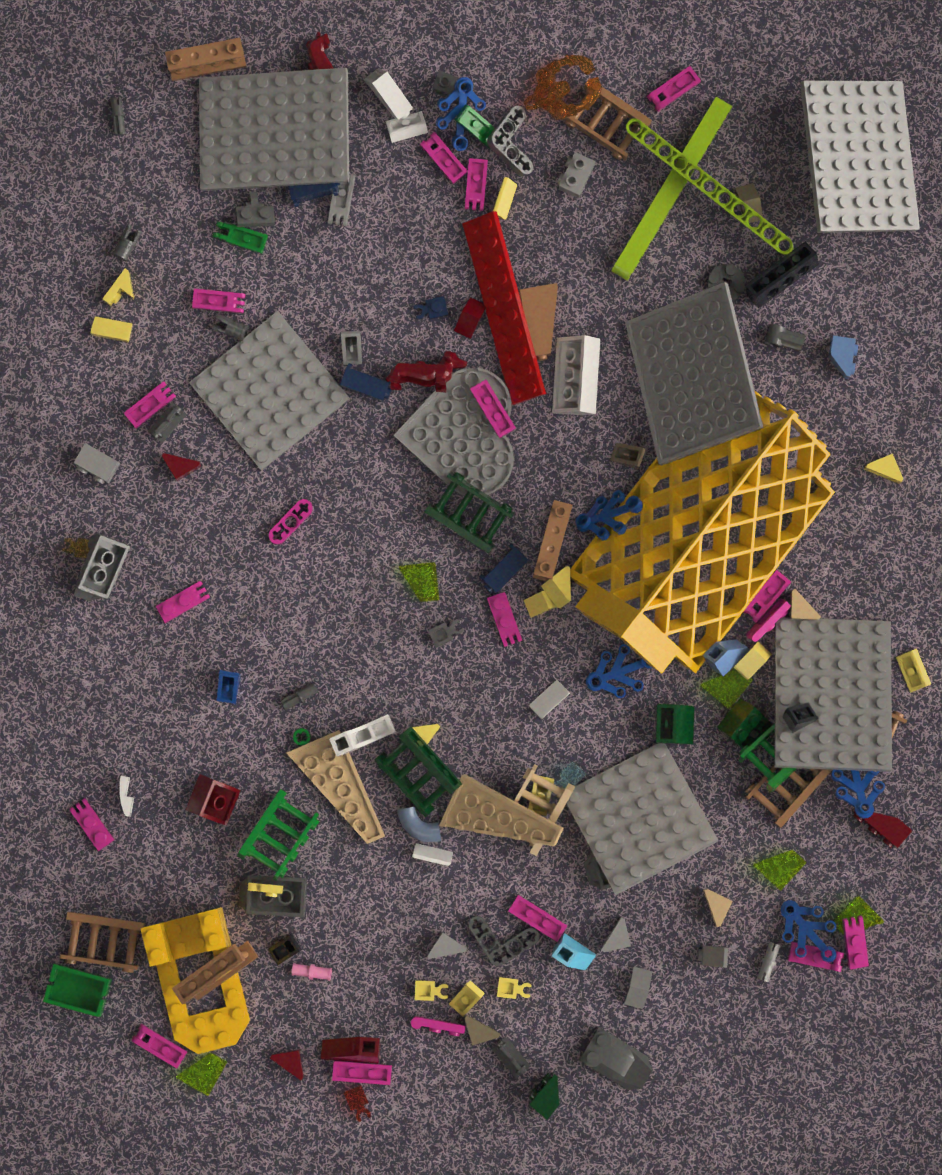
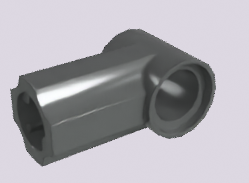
[765,324,805,351]

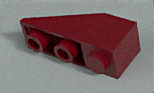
[851,808,912,849]
[321,1037,380,1064]

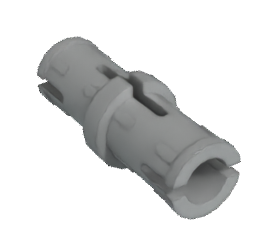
[757,942,781,982]

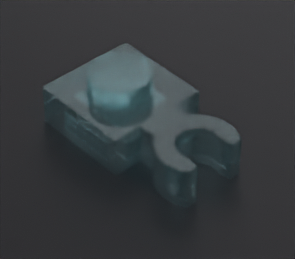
[554,761,586,788]

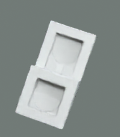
[120,776,134,817]

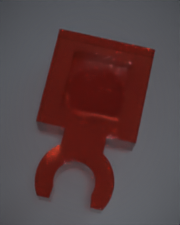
[343,1085,371,1122]

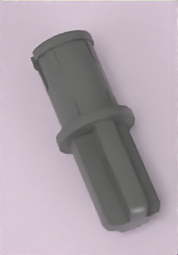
[110,97,126,136]
[281,682,319,710]

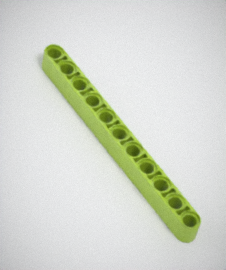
[611,97,733,281]
[626,118,793,255]

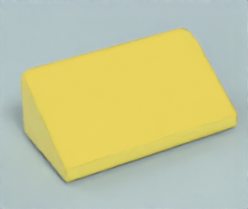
[493,177,517,220]
[90,316,133,342]
[896,649,931,693]

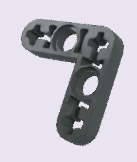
[487,105,533,177]
[469,916,539,966]

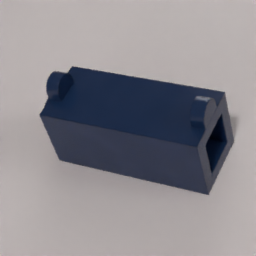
[288,183,340,208]
[340,363,392,403]
[479,544,529,594]

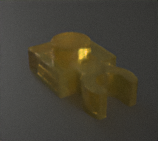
[62,538,90,559]

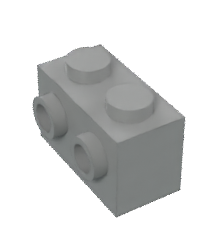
[557,152,596,199]
[74,443,120,484]

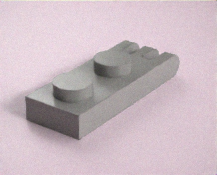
[328,175,355,226]

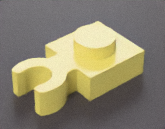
[248,883,283,897]
[497,977,531,999]
[415,980,448,1001]

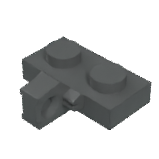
[235,192,275,227]

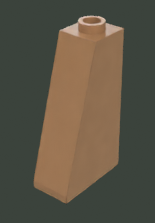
[519,283,558,361]

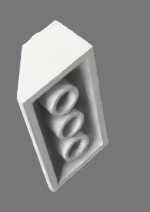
[552,335,600,415]

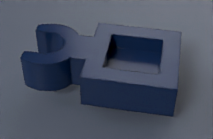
[413,296,448,320]

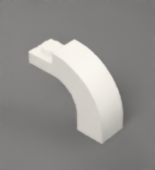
[329,714,396,756]

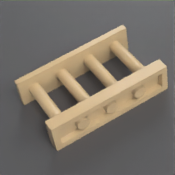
[514,764,575,856]

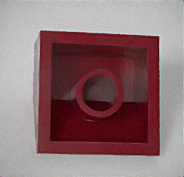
[185,774,241,826]

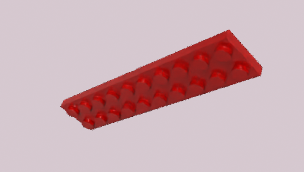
[462,211,546,405]

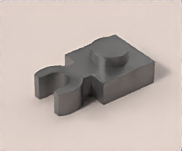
[428,620,464,648]

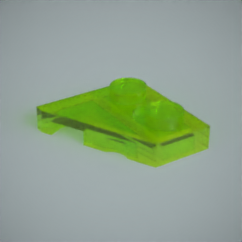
[399,562,439,602]
[700,669,753,710]
[753,849,807,891]
[831,895,885,935]
[176,1052,228,1096]

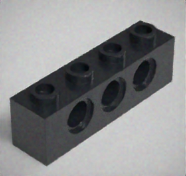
[745,241,819,309]

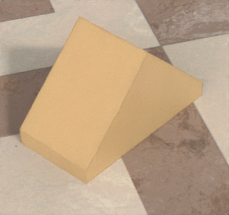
[789,589,821,620]
[703,889,733,927]

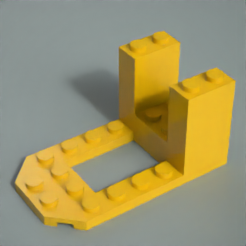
[140,907,250,1054]

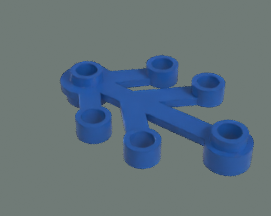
[436,77,486,151]
[575,490,643,541]
[586,644,652,698]
[831,770,885,819]
[781,900,837,963]

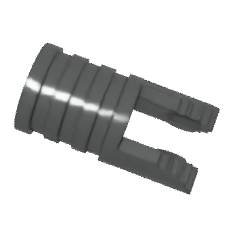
[112,224,142,262]
[211,313,249,341]

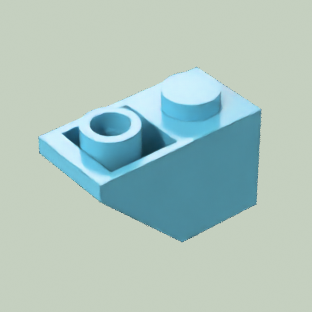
[552,933,596,970]

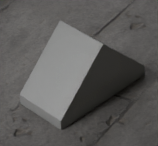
[341,331,362,365]
[600,917,631,952]
[428,932,466,959]
[624,967,652,1009]

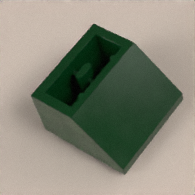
[717,697,773,749]
[655,704,694,745]
[528,1072,560,1120]

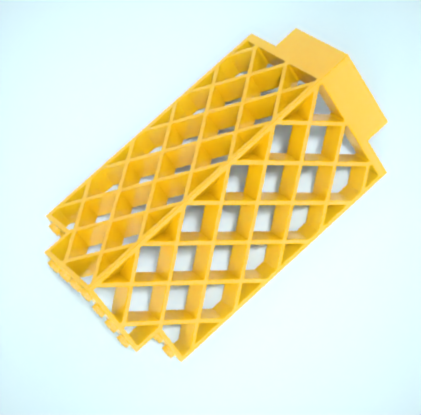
[570,390,835,674]

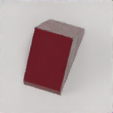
[454,297,486,339]
[162,453,201,481]
[270,1049,304,1080]

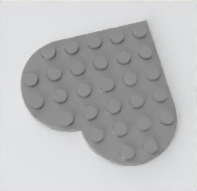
[393,368,514,498]

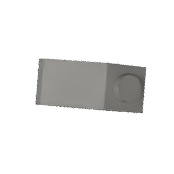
[698,945,728,968]

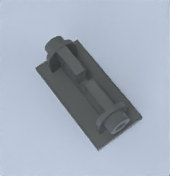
[148,402,187,444]
[492,1037,531,1079]

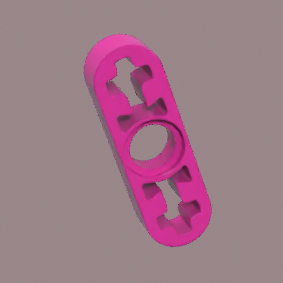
[269,499,313,545]

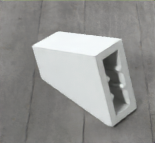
[363,68,413,120]

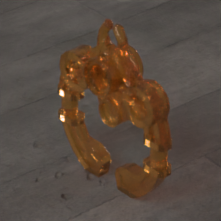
[523,54,602,120]

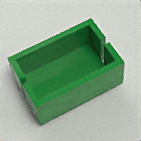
[43,963,112,1017]

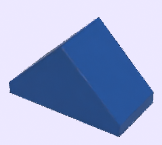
[217,670,241,704]

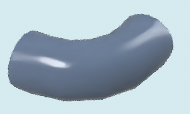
[397,807,441,842]

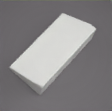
[385,111,428,143]
[528,680,570,720]
[412,843,453,866]

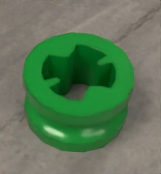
[293,728,310,746]

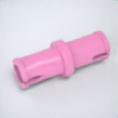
[292,963,332,981]

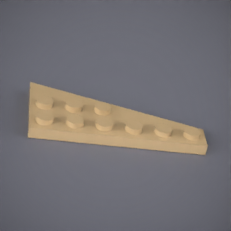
[287,730,385,844]
[439,774,564,846]

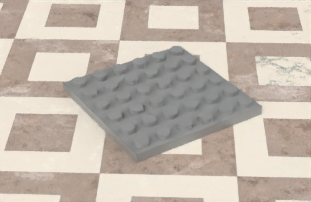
[189,311,350,471]
[566,743,718,895]

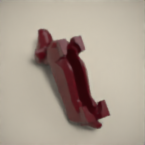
[306,31,333,70]
[385,351,468,393]

